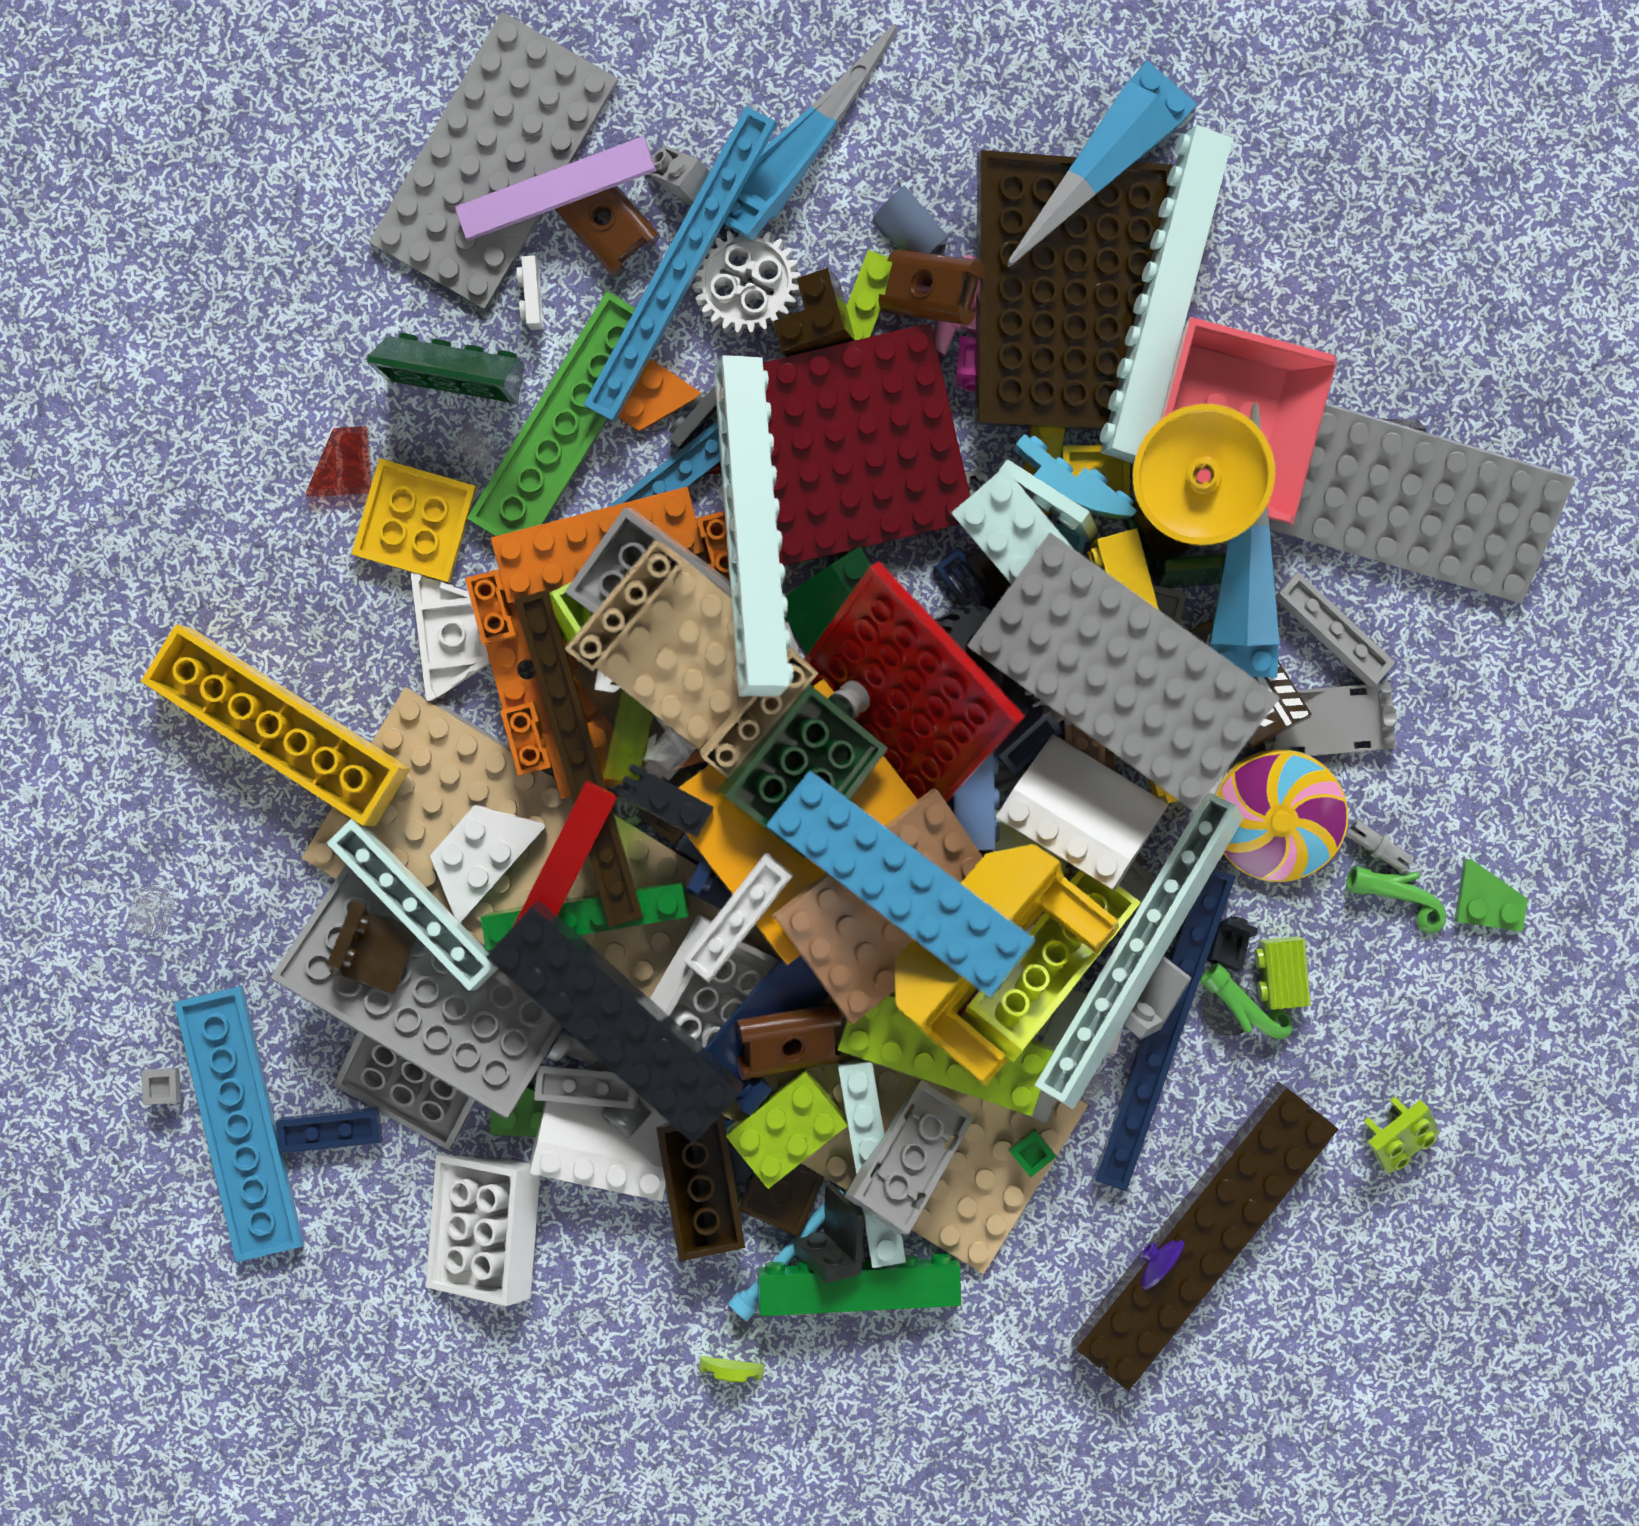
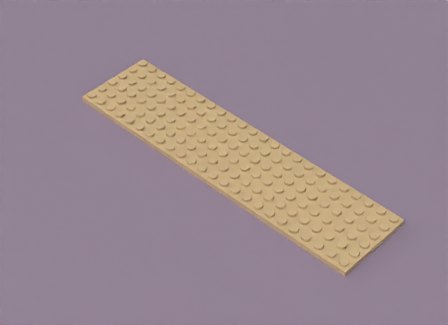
[302,687,1088,1274]

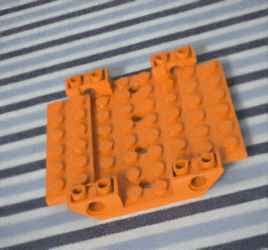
[465,487,730,799]

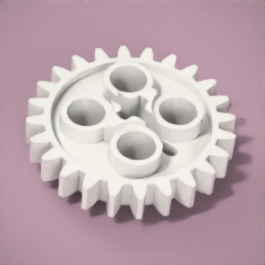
[693,231,801,337]

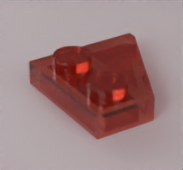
[306,426,372,498]

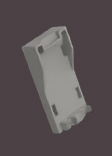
[1260,683,1398,756]
[844,1079,975,1235]

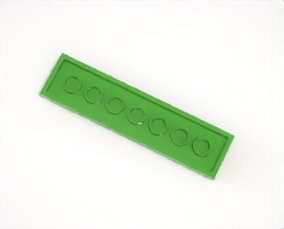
[467,291,636,536]

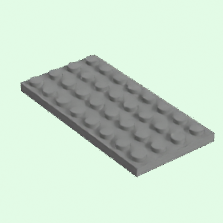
[369,12,618,311]
[1269,403,1576,604]
[967,533,1280,812]
[270,864,563,1119]

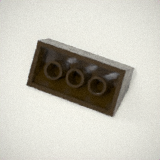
[656,1114,746,1262]

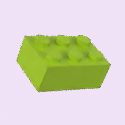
[726,1068,848,1189]

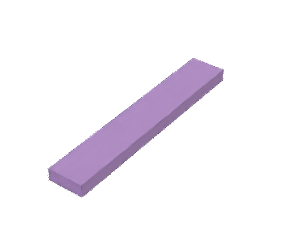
[455,136,656,241]

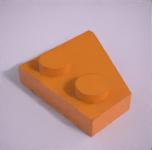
[618,359,701,432]

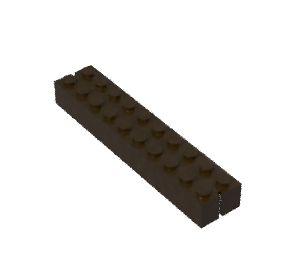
[1071,1081,1339,1392]

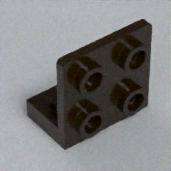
[326,900,417,994]

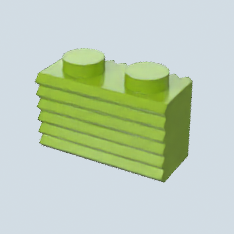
[1254,936,1311,1010]

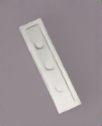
[682,853,794,982]

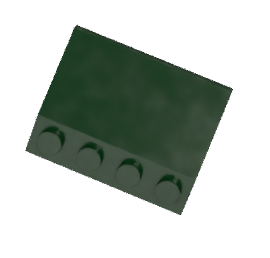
[366,333,525,404]
[784,547,872,655]
[716,684,888,858]

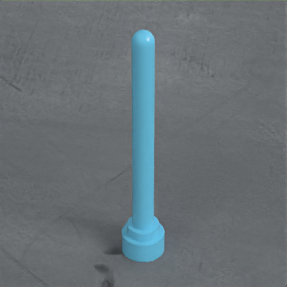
[728,1188,845,1321]

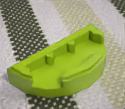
[699,1356,765,1383]

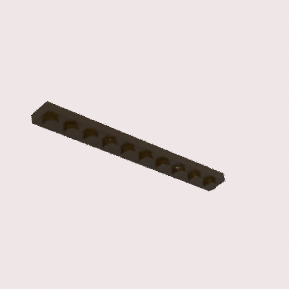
[514,590,644,927]

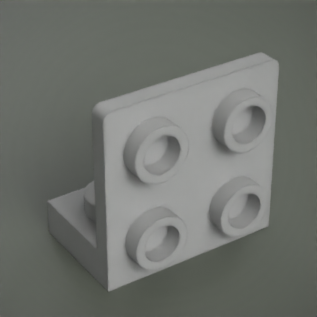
[1123,956,1191,1039]

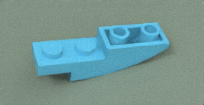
[1012,434,1137,520]

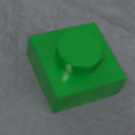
[1008,1128,1057,1178]

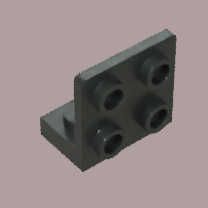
[794,1184,866,1284]

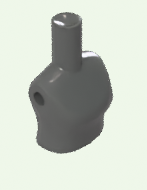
[602,1098,652,1138]

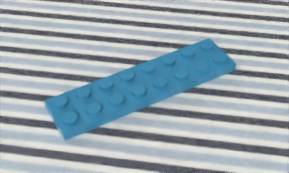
[766,771,1035,998]
[174,985,304,1262]

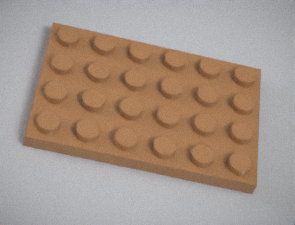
[772,788,983,1024]

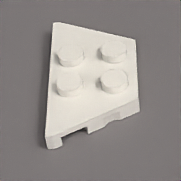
[411,573,490,702]
[430,805,547,923]

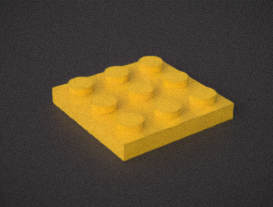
[351,458,478,583]

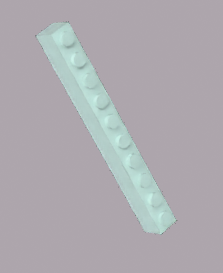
[1100,125,1233,464]
[714,355,793,696]
[1035,792,1244,1110]

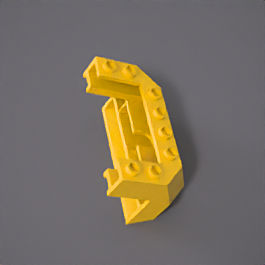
[895,844,1119,1086]

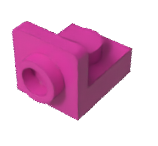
[956,336,976,392]

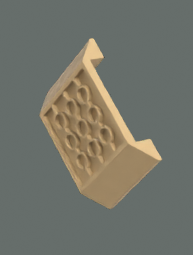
[565,540,818,778]

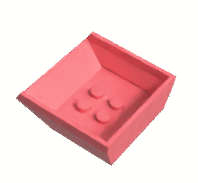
[1160,317,1338,525]

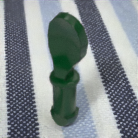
[1122,515,1162,576]

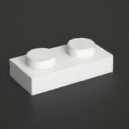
[517,255,544,330]

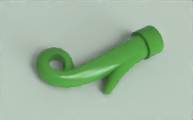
[1346,865,1447,934]
[1200,963,1293,1040]

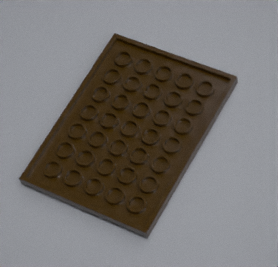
[975,150,1173,430]

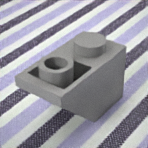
[647,145,710,206]

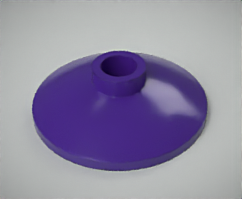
[1140,1240,1184,1290]

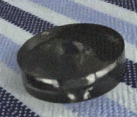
[1201,983,1256,1036]

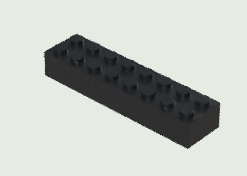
[486,900,744,1144]

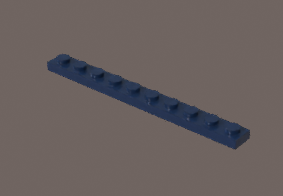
[1093,869,1236,1191]

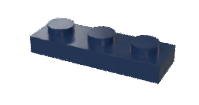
[276,1107,383,1154]

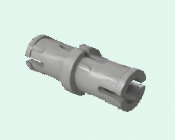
[1345,819,1414,873]

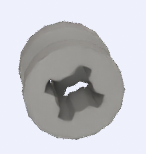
[828,680,871,720]

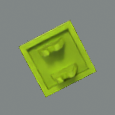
[1364,1096,1440,1175]

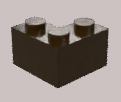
[774,267,855,357]

